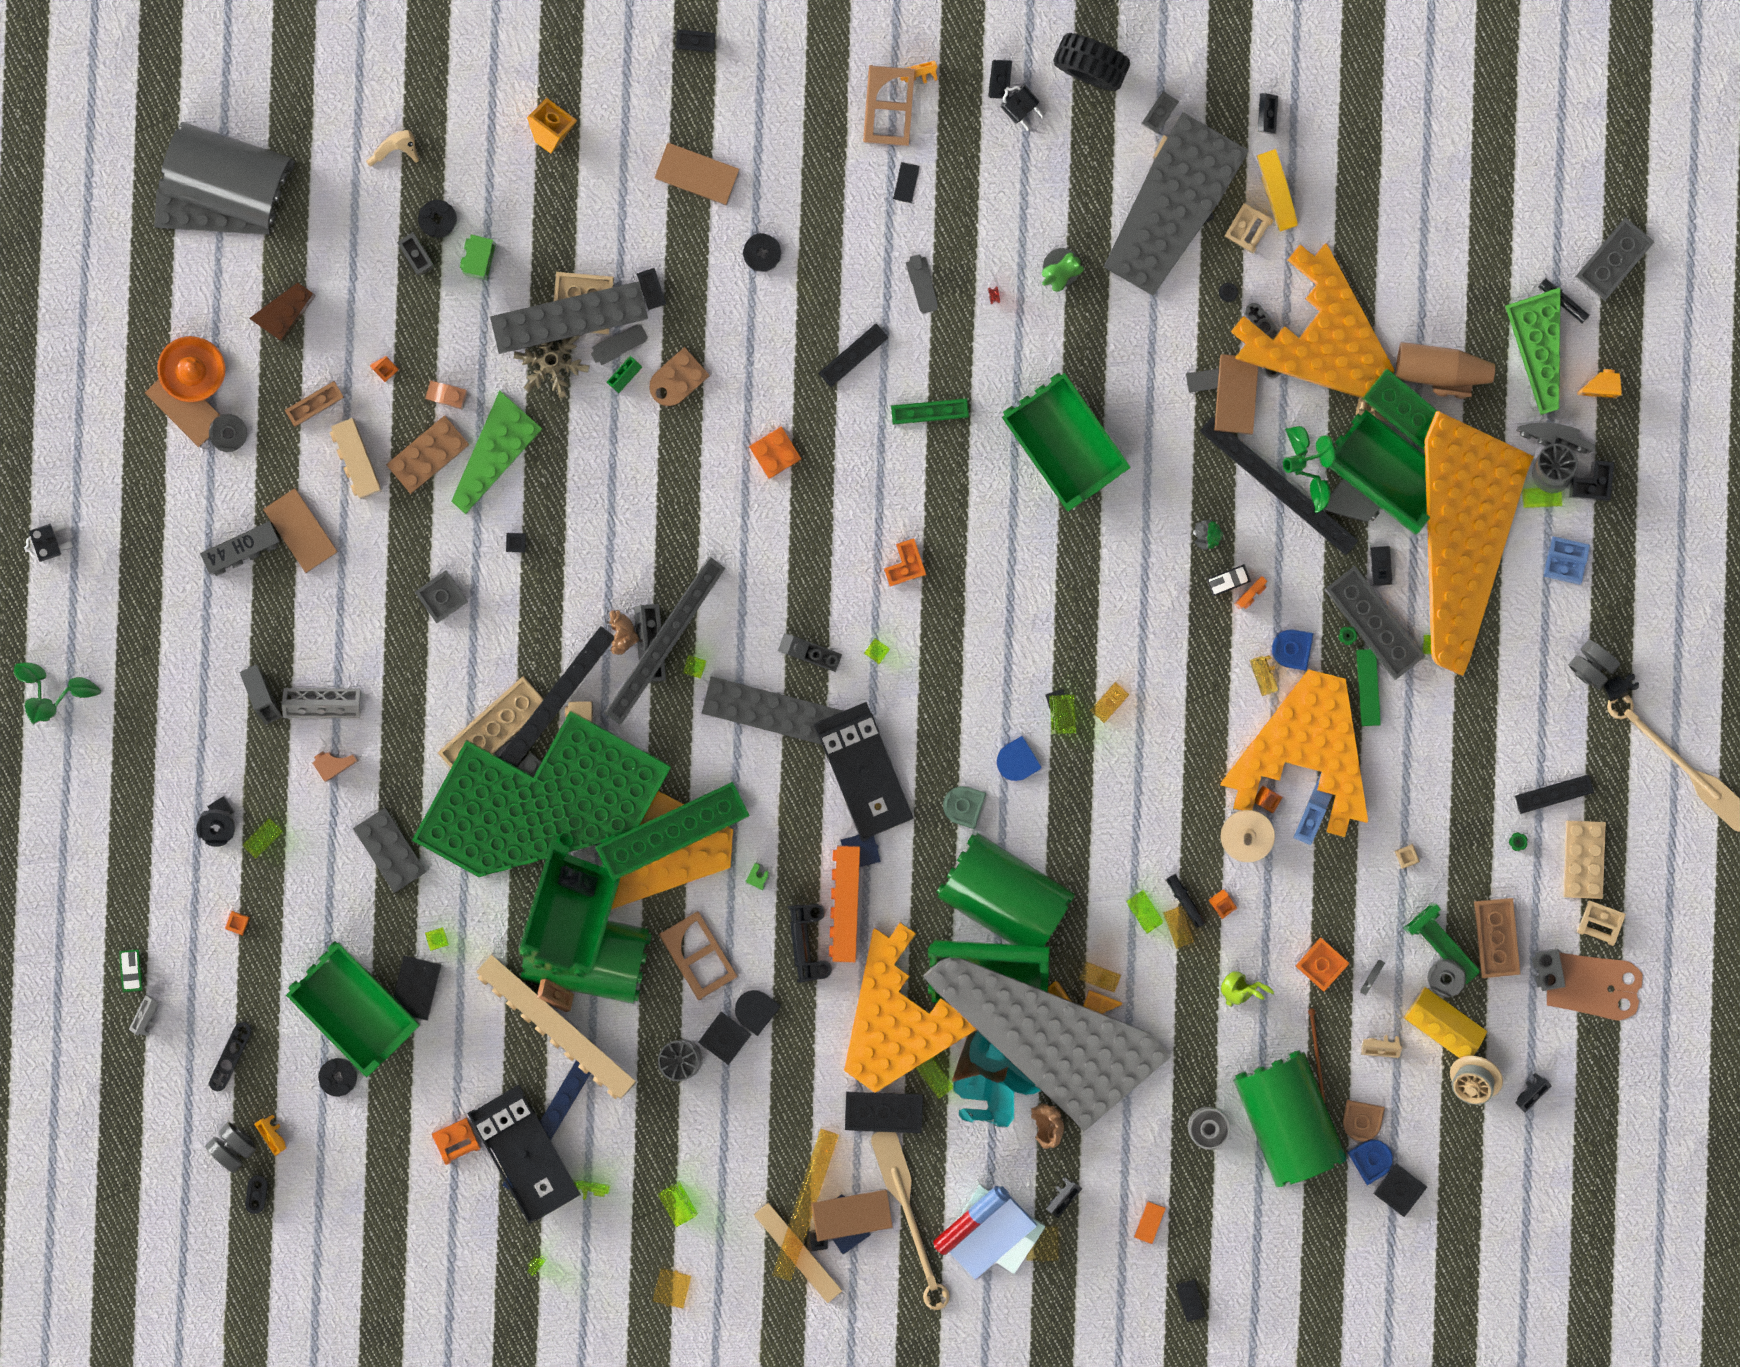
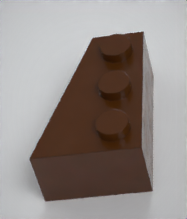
[249,283,316,342]

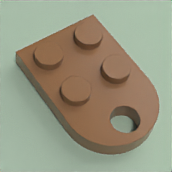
[649,347,710,406]

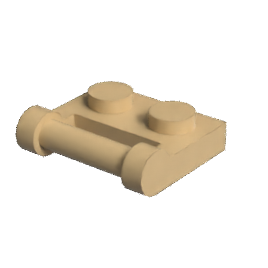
[1224,203,1273,254]
[1577,901,1626,946]

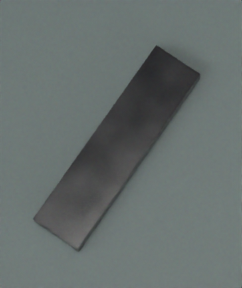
[818,323,889,388]
[1514,774,1594,814]

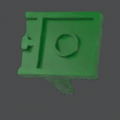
[1403,902,1481,985]

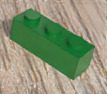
[606,356,642,394]

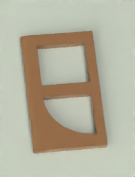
[863,65,915,146]
[659,911,738,1000]

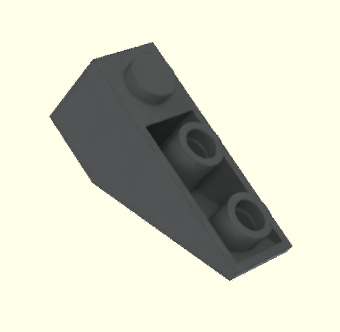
[778,633,842,672]

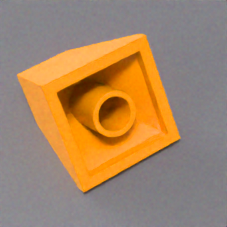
[527,98,577,153]
[1577,369,1622,398]

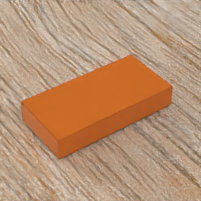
[1134,1201,1166,1244]

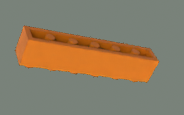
[829,845,860,962]

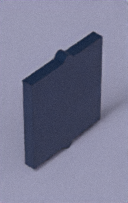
[840,835,881,867]

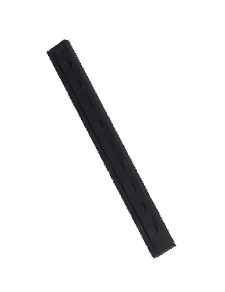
[1199,417,1358,556]
[499,626,615,766]

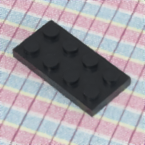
[845,1091,923,1133]

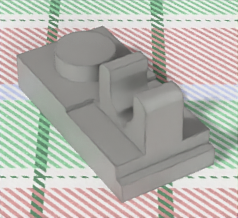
[129,995,158,1036]

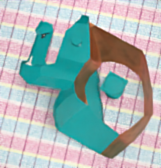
[952,1030,1042,1127]

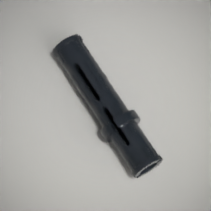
[1538,278,1590,324]
[1165,873,1206,929]

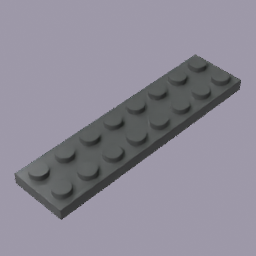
[490,281,648,354]
[702,676,853,747]

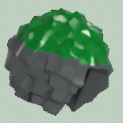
[1193,519,1223,550]

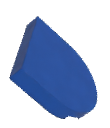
[1272,629,1314,671]
[997,736,1042,781]
[1347,1140,1393,1185]

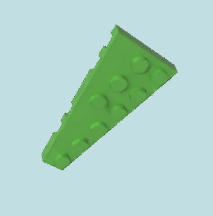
[1505,287,1561,415]
[451,390,542,514]

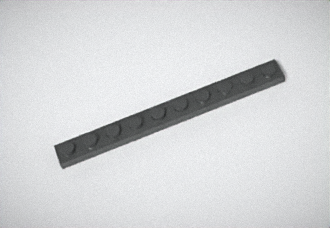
[604,557,725,724]

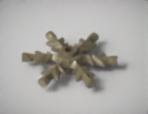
[514,336,590,399]

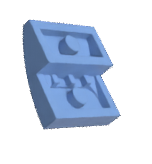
[1543,536,1590,585]

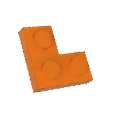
[884,538,926,587]
[1234,576,1267,609]

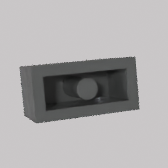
[397,232,435,277]

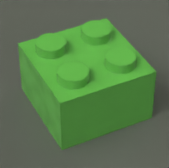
[460,234,496,281]

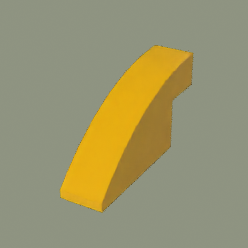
[1257,149,1298,232]

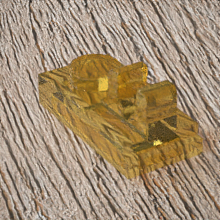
[1249,655,1278,696]
[1090,682,1129,723]
[1163,906,1194,949]

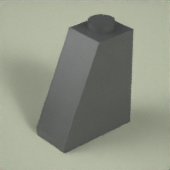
[1323,479,1380,523]
[239,664,283,725]

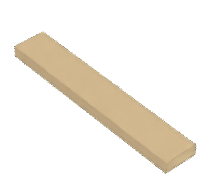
[754,1202,842,1303]

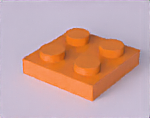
[749,426,802,479]
[1295,937,1349,992]

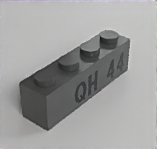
[200,521,281,576]
[634,604,666,683]

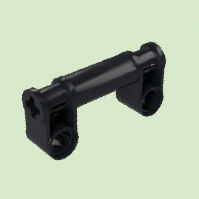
[788,903,832,983]

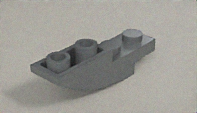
[1516,423,1595,454]

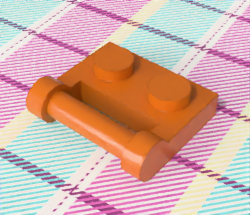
[432,1118,481,1165]

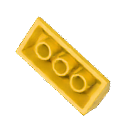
[1403,987,1488,1058]

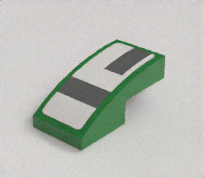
[119,950,143,993]

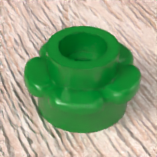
[1338,626,1358,645]
[1509,832,1528,851]

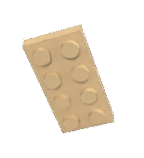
[1563,820,1606,899]

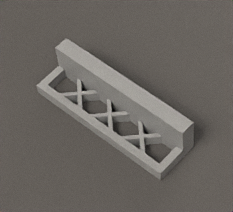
[282,688,361,718]

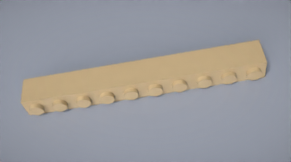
[476,955,636,1100]

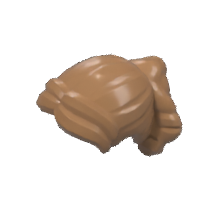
[609,610,639,655]
[1031,1103,1064,1149]

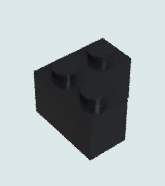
[1569,460,1614,502]

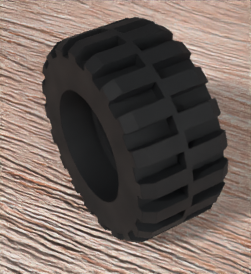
[1053,33,1130,91]

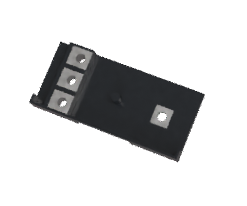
[813,702,914,841]
[467,1084,581,1224]

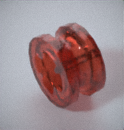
[988,286,1000,305]

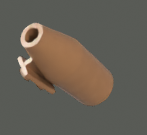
[1395,342,1495,399]

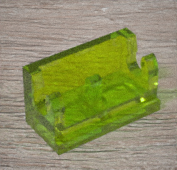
[1049,695,1076,734]
[1125,890,1163,934]
[658,1181,698,1227]

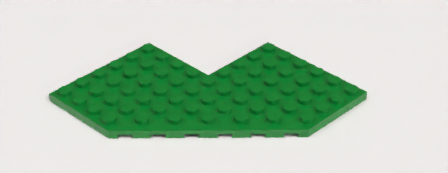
[412,710,672,877]

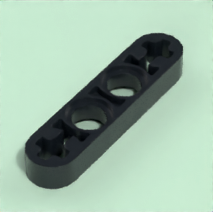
[209,1022,252,1092]

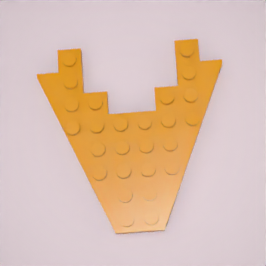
[1231,243,1395,398]
[1220,669,1368,837]
[611,791,733,909]
[844,922,977,1093]

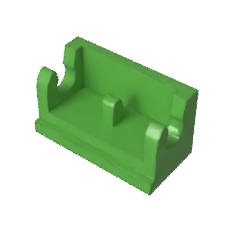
[745,862,769,891]

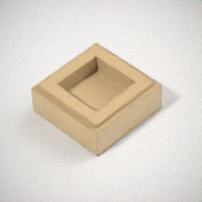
[1394,844,1420,869]

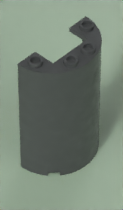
[158,122,295,229]

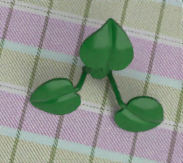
[1283,426,1335,513]
[14,662,101,724]

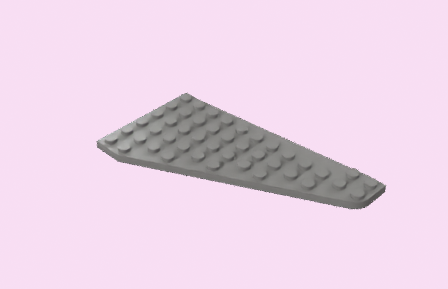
[923,957,1171,1132]

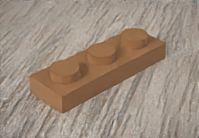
[285,381,344,427]

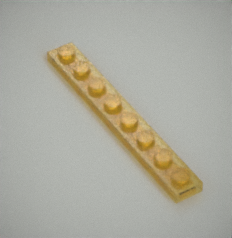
[772,1128,839,1281]

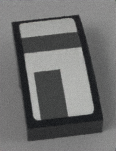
[1207,564,1252,597]

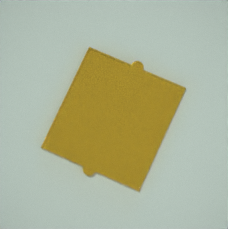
[1026,1227,1058,1263]
[653,1268,691,1309]

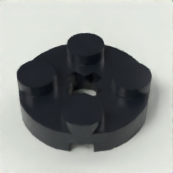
[418,200,457,239]
[743,233,781,272]
[196,809,235,847]
[318,1058,357,1097]

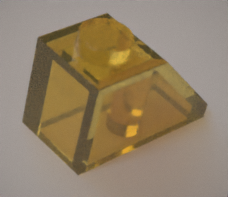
[1079,961,1121,992]

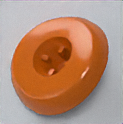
[157,336,225,402]

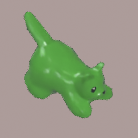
[1042,252,1084,292]

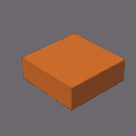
[225,911,250,936]

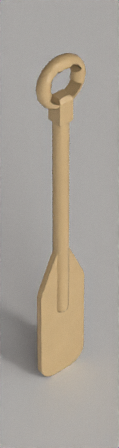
[1607,695,1740,832]
[871,1132,950,1310]

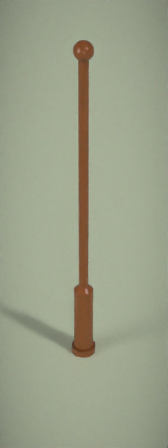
[1308,1008,1326,1104]

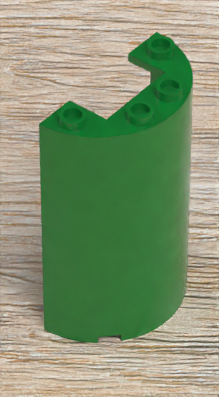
[1002,372,1131,512]
[1329,410,1430,535]
[936,833,1075,946]
[519,841,620,978]
[521,920,652,1004]
[928,940,1050,1003]
[286,941,421,1078]
[1233,1050,1347,1187]

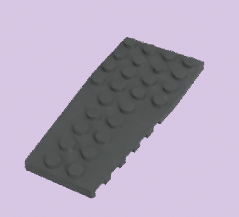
[1104,112,1249,295]

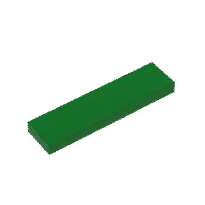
[891,398,969,425]
[1356,649,1381,727]

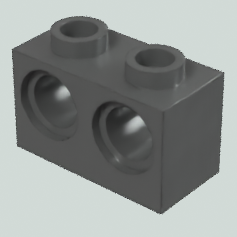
[1532,948,1566,991]

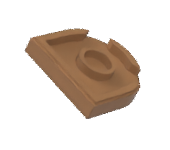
[1343,1100,1385,1142]

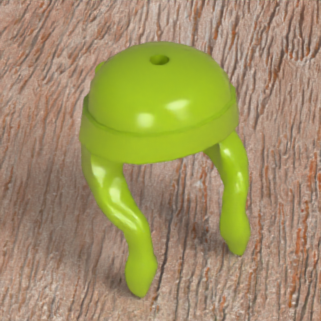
[1221,971,1274,1007]

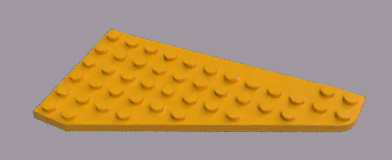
[1425,411,1534,676]

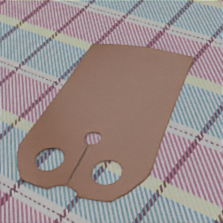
[1547,952,1642,1021]

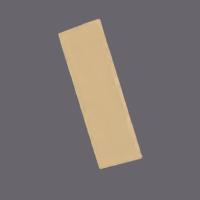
[437,676,544,768]

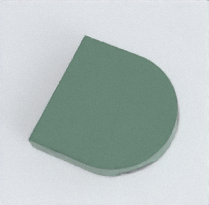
[943,786,986,830]

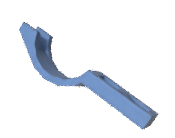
[1293,772,1332,846]

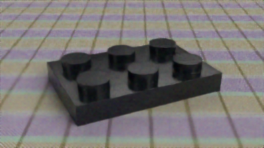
[394,955,442,1021]

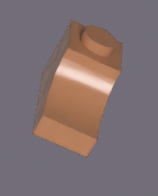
[425,381,468,410]
[312,751,359,782]

